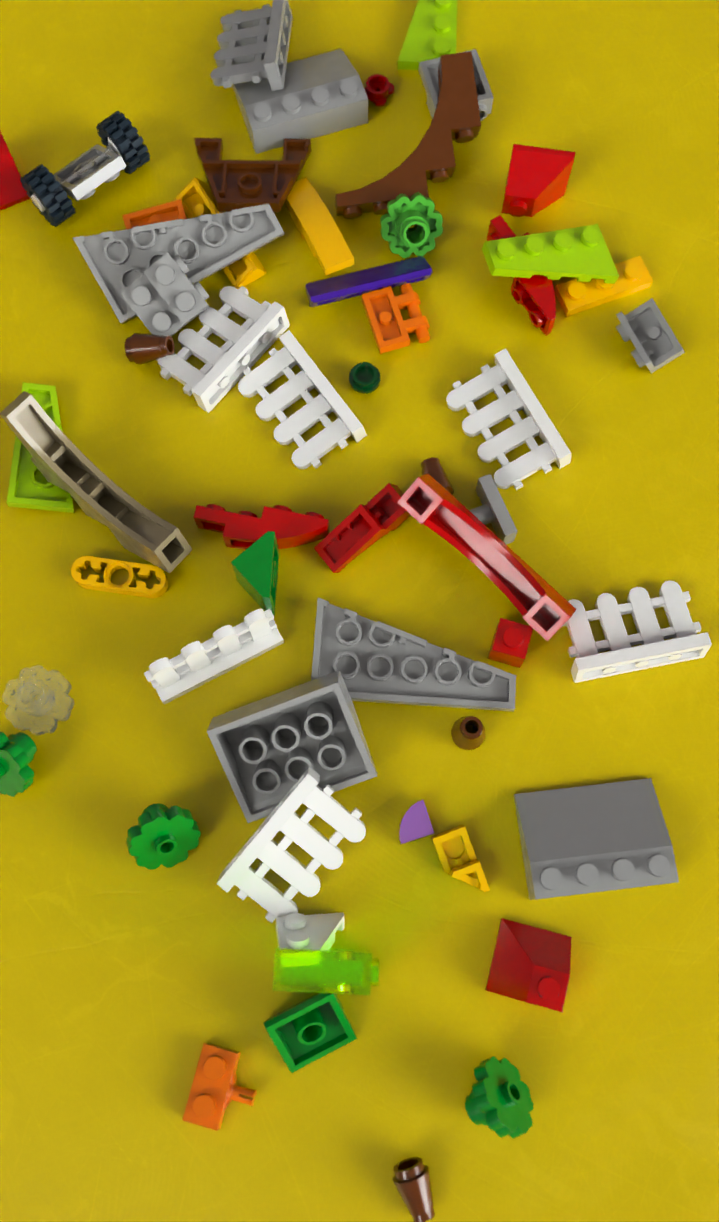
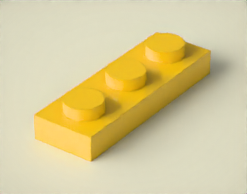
[554,256,653,317]

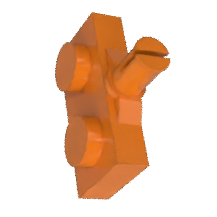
[182,1043,257,1131]

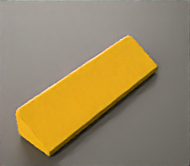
[175,177,267,289]

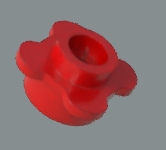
[364,74,395,107]

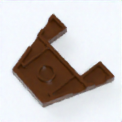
[195,138,311,212]

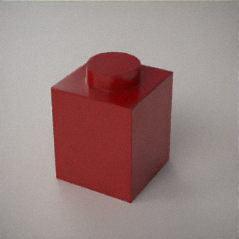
[488,618,533,668]

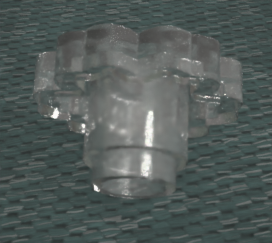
[2,665,74,736]

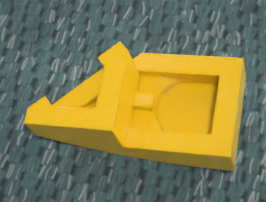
[431,824,490,892]

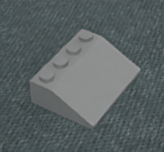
[232,49,368,154]
[207,670,377,823]
[514,778,679,900]

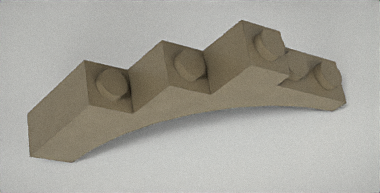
[0,391,193,573]

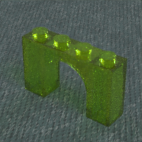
[273,947,379,995]

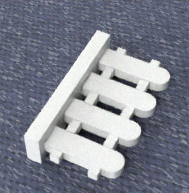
[157,286,290,413]
[238,330,367,469]
[446,348,571,490]
[562,581,712,683]
[144,609,284,705]
[216,767,366,923]

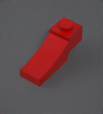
[314,483,411,573]

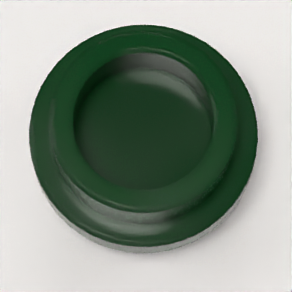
[349,362,380,394]

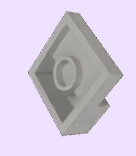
[419,49,494,121]
[120,253,210,337]

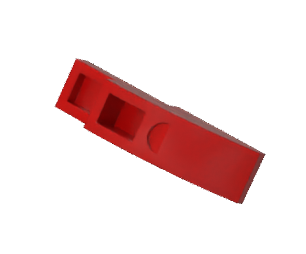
[487,215,556,336]
[193,504,330,550]

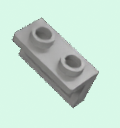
[616,298,685,373]

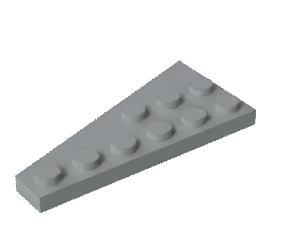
[73,204,284,324]
[311,597,516,712]

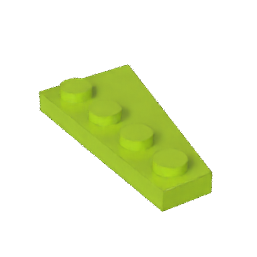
[397,0,457,70]
[482,224,619,284]
[7,382,74,513]

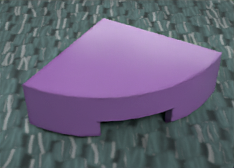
[399,800,434,844]

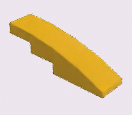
[285,177,354,276]

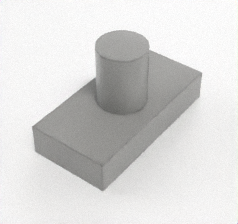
[469,474,518,545]

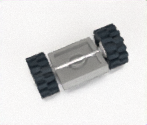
[20,111,150,227]

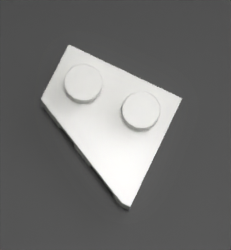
[276,912,345,968]

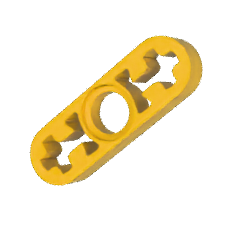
[71,556,168,598]

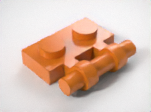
[361,283,430,354]

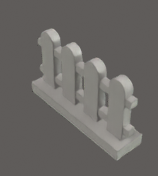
[210,0,293,91]

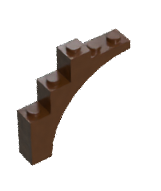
[335,52,481,219]

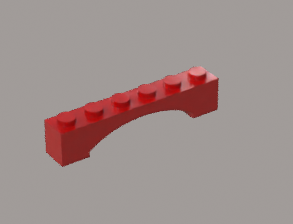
[397,473,576,641]

